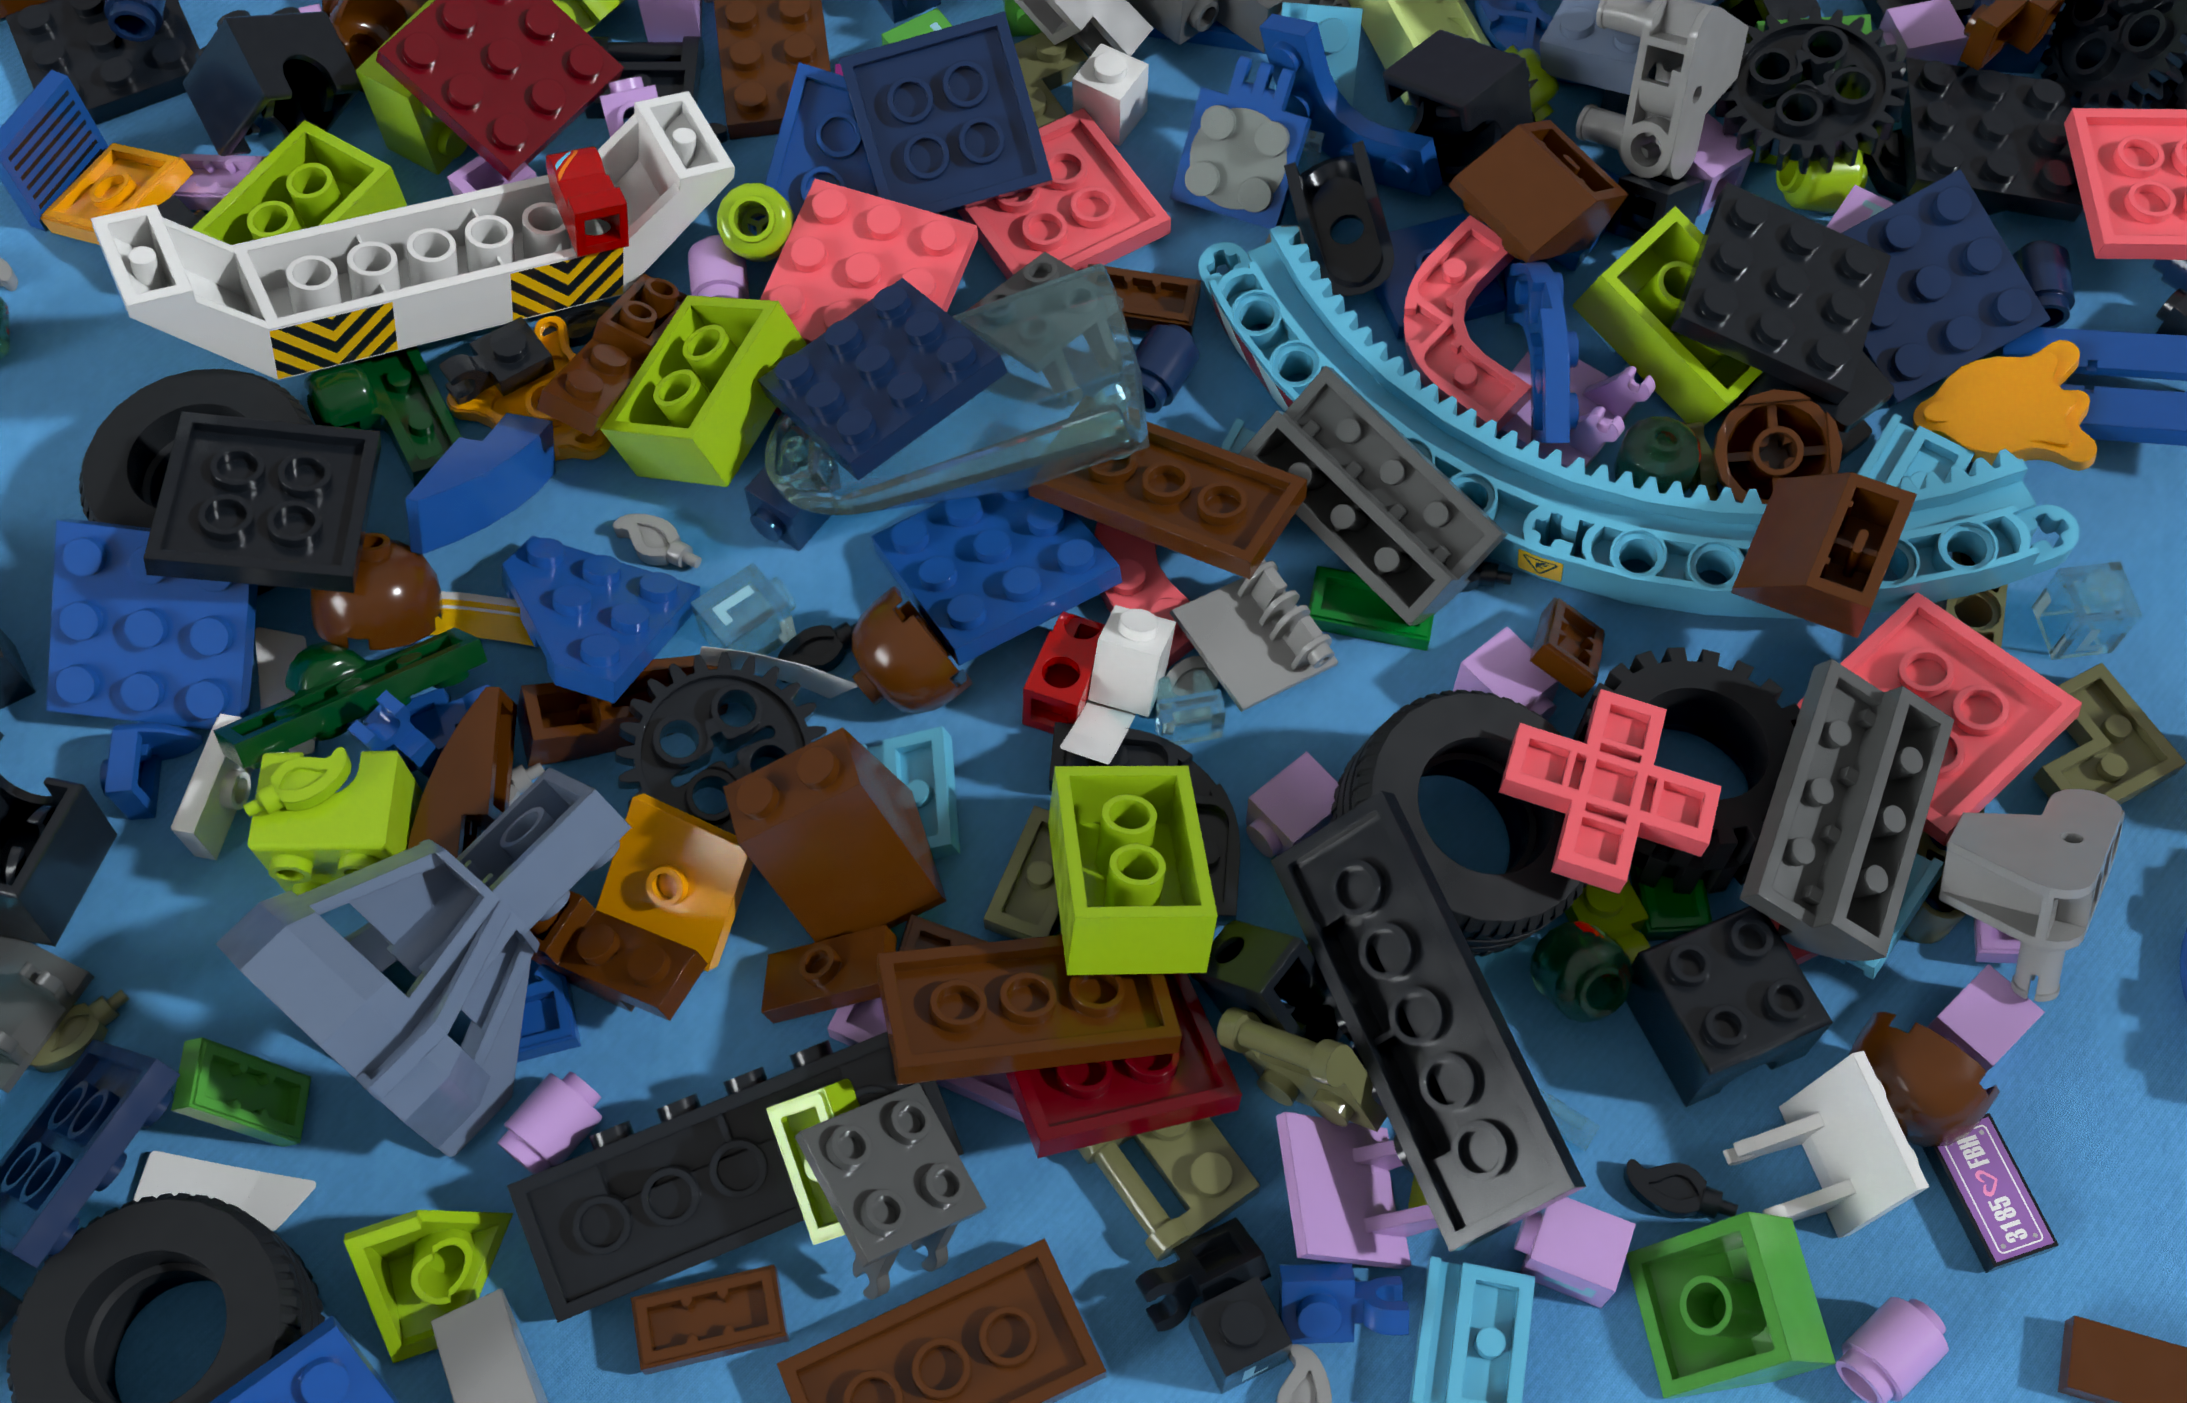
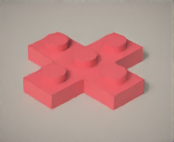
[1499,689,1722,894]

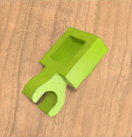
[1565,878,1650,982]

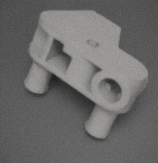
[1576,0,1749,179]
[1939,789,2125,1002]

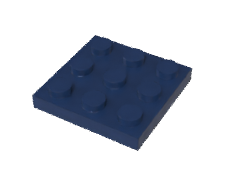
[839,11,1053,215]
[1842,169,2051,408]
[758,278,1008,481]
[0,1039,181,1268]

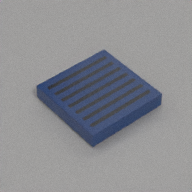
[0,70,108,232]

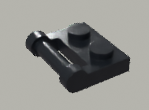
[585,36,704,119]

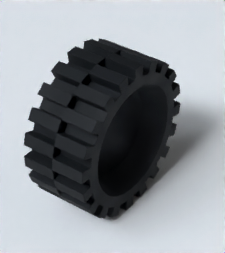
[1573,647,1800,895]

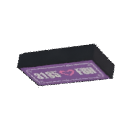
[1922,1113,2059,1273]

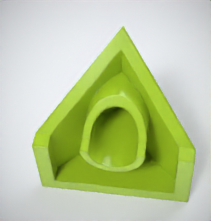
[343,1210,513,1363]

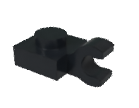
[439,317,555,404]
[1135,1217,1271,1332]

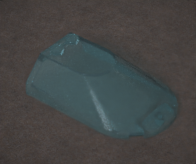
[765,264,1150,515]

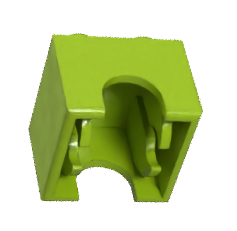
[247,750,423,896]

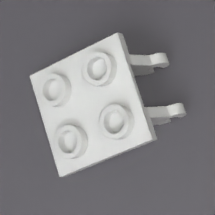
[1722,1051,1929,1238]

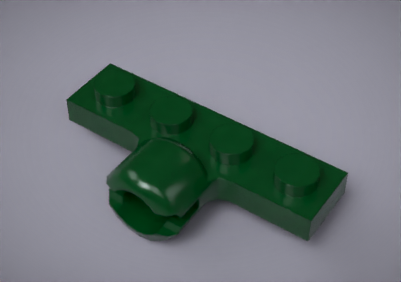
[304,346,462,487]
[213,627,488,769]

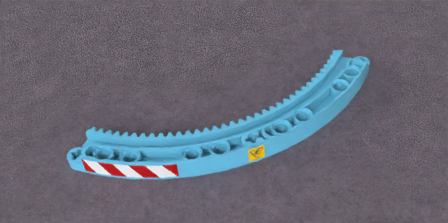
[1198,225,2080,619]

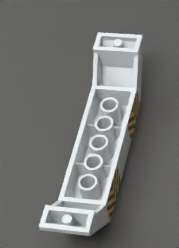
[91,91,735,380]

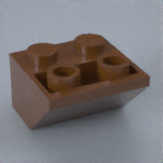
[1449,120,1628,263]
[1731,472,1917,638]

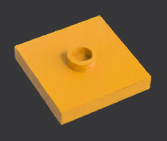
[40,143,194,245]
[596,793,753,972]

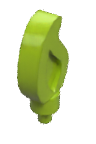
[243,747,352,817]

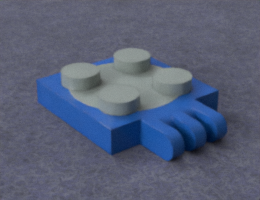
[1170,55,1312,229]

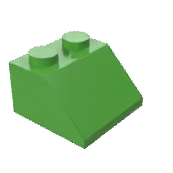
[1626,1211,1836,1399]

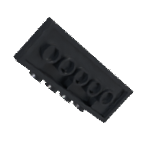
[1271,791,1586,1252]
[507,1031,964,1323]

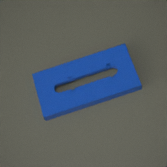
[2002,327,2187,446]

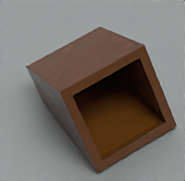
[723,727,947,942]

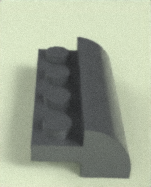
[1239,366,1508,626]
[1740,659,1954,961]

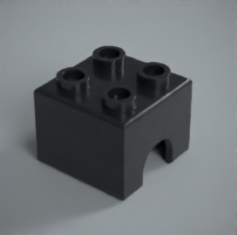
[182,7,362,156]
[1383,30,1536,187]
[0,774,117,947]
[1619,906,1833,1107]

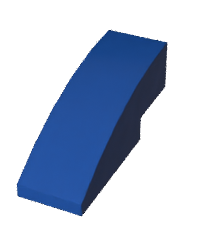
[405,413,556,554]

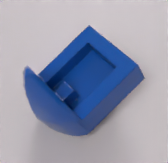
[100,722,203,820]

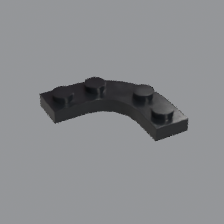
[1049,722,1240,925]

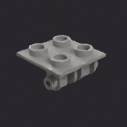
[1170,559,1339,712]

